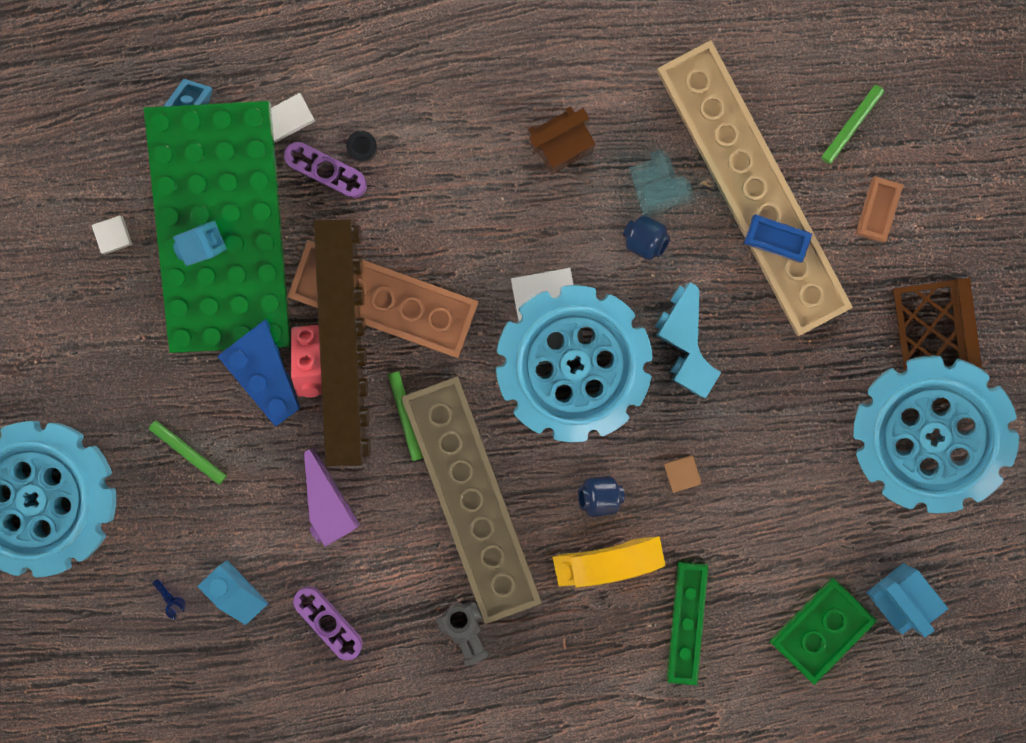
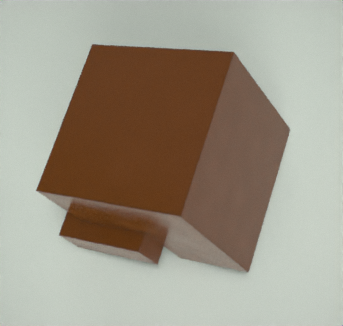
[528,106,596,175]

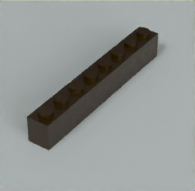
[314,219,371,466]

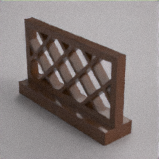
[893,277,982,405]

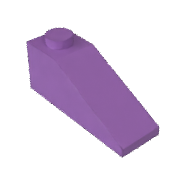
[304,448,360,547]

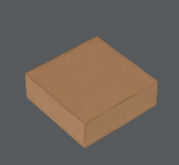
[663,455,702,493]

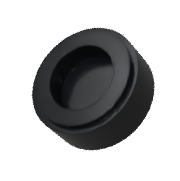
[346,131,378,162]

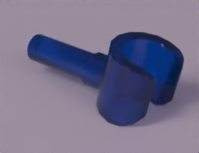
[152,579,186,619]

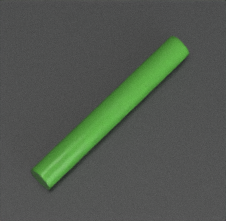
[821,85,884,165]
[387,371,423,461]
[149,420,227,485]

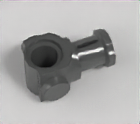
[436,601,490,666]

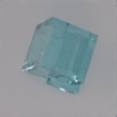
[629,149,696,217]

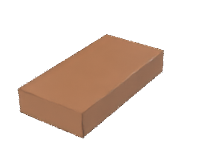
[855,176,903,243]

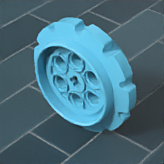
[496,285,652,442]
[854,356,1019,513]
[0,421,116,578]

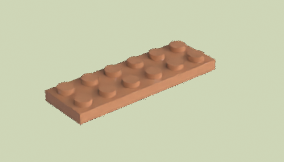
[287,240,479,359]

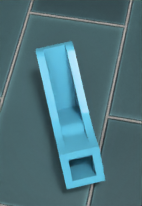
[655,282,721,399]

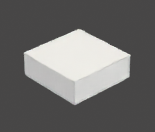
[92,216,132,255]

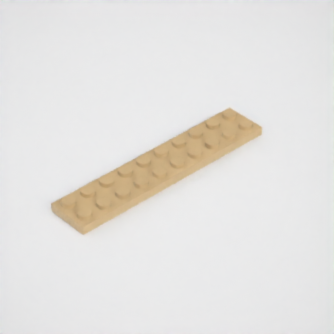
[657,40,853,336]

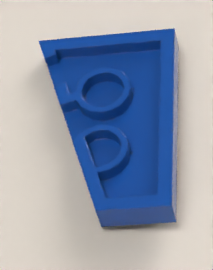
[217,318,301,427]

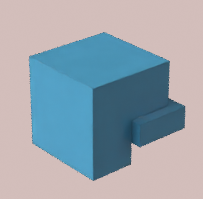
[866,563,948,638]

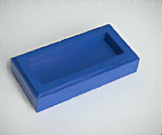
[743,214,813,263]

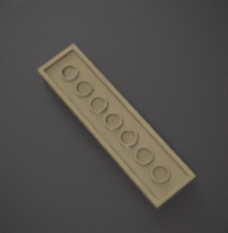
[401,376,542,624]

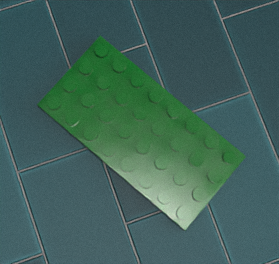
[144,101,291,353]

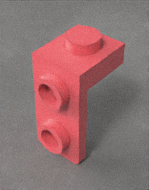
[291,325,322,398]

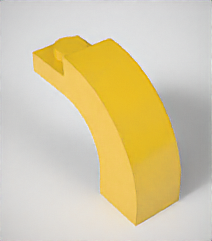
[553,536,666,588]

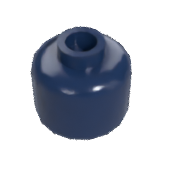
[623,215,670,260]
[578,476,625,517]

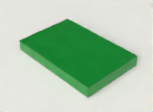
[769,577,877,685]

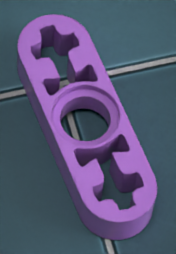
[284,142,367,198]
[293,586,363,660]

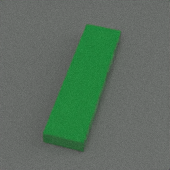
[666,561,709,685]

